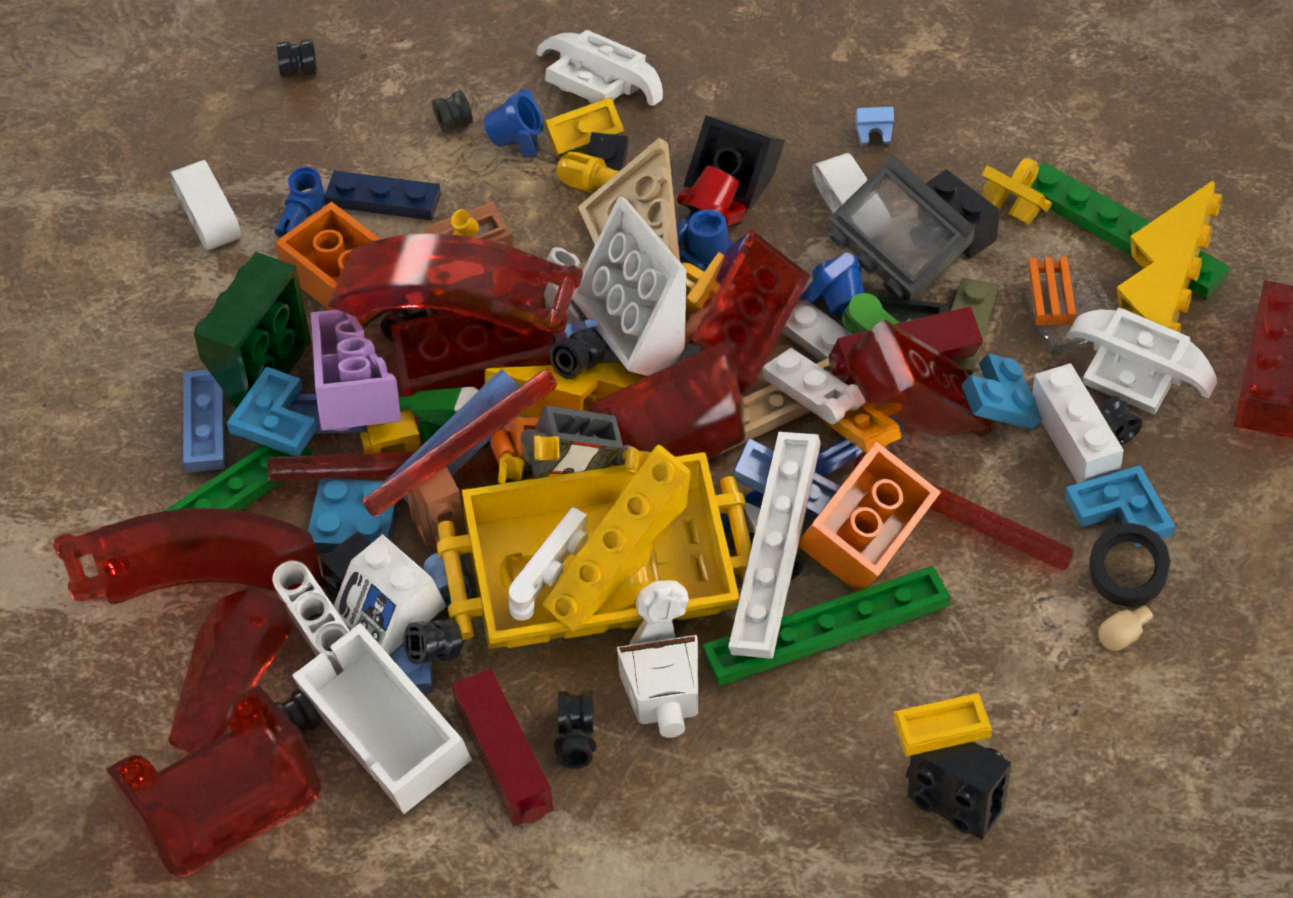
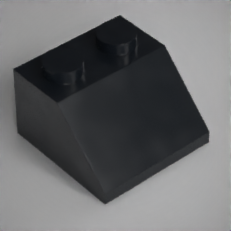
[683,115,785,209]

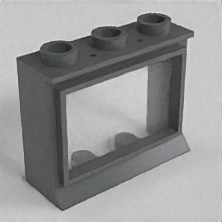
[827,153,975,300]

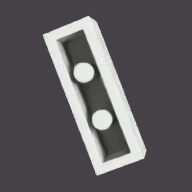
[1032,363,1124,484]

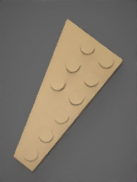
[578,137,688,352]

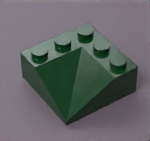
[193,251,311,409]

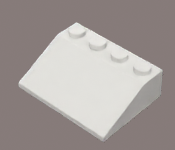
[571,196,686,381]

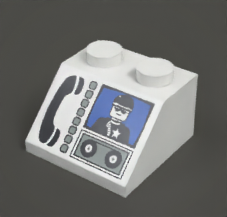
[334,534,447,655]

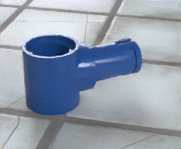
[274,166,325,238]

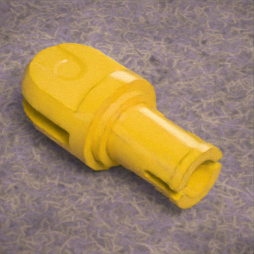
[556,152,619,194]

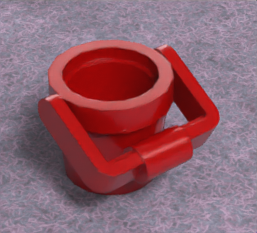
[677,166,746,226]

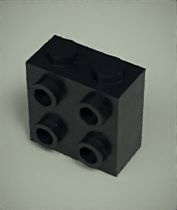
[906,742,1011,840]

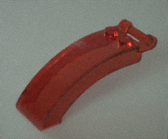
[328,234,583,334]
[53,508,324,604]

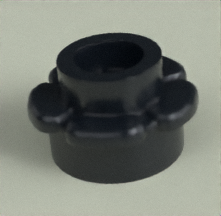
[554,730,596,769]

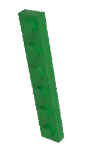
[1030,162,1230,299]
[702,565,951,687]

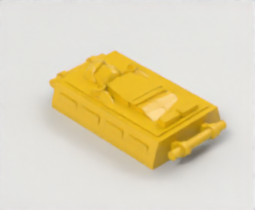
[436,452,752,650]

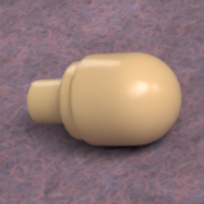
[1098,605,1153,651]

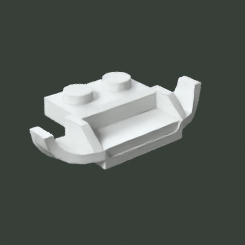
[536,30,663,106]
[1066,307,1217,415]

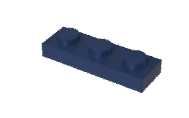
[324,170,441,220]

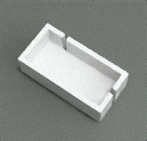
[292,623,472,814]

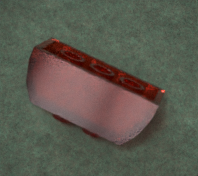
[845,319,994,438]
[588,339,746,466]

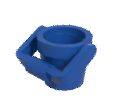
[484,89,544,158]
[676,209,733,272]
[800,253,864,316]

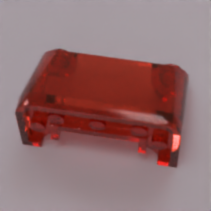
[106,685,321,876]

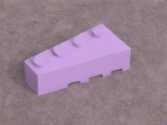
[311,308,401,431]

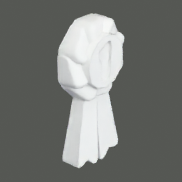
[630,580,689,645]

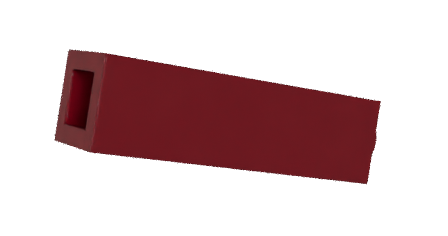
[829,306,983,386]
[452,668,553,827]

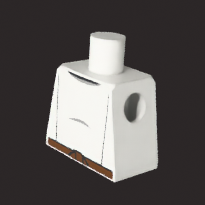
[617,635,698,738]

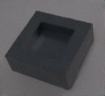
[588,132,629,171]

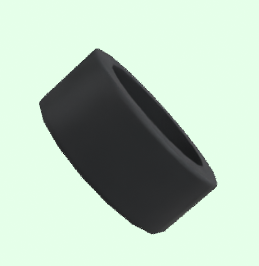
[1089,523,1171,607]

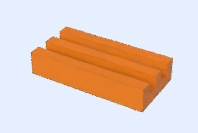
[1028,256,1076,326]

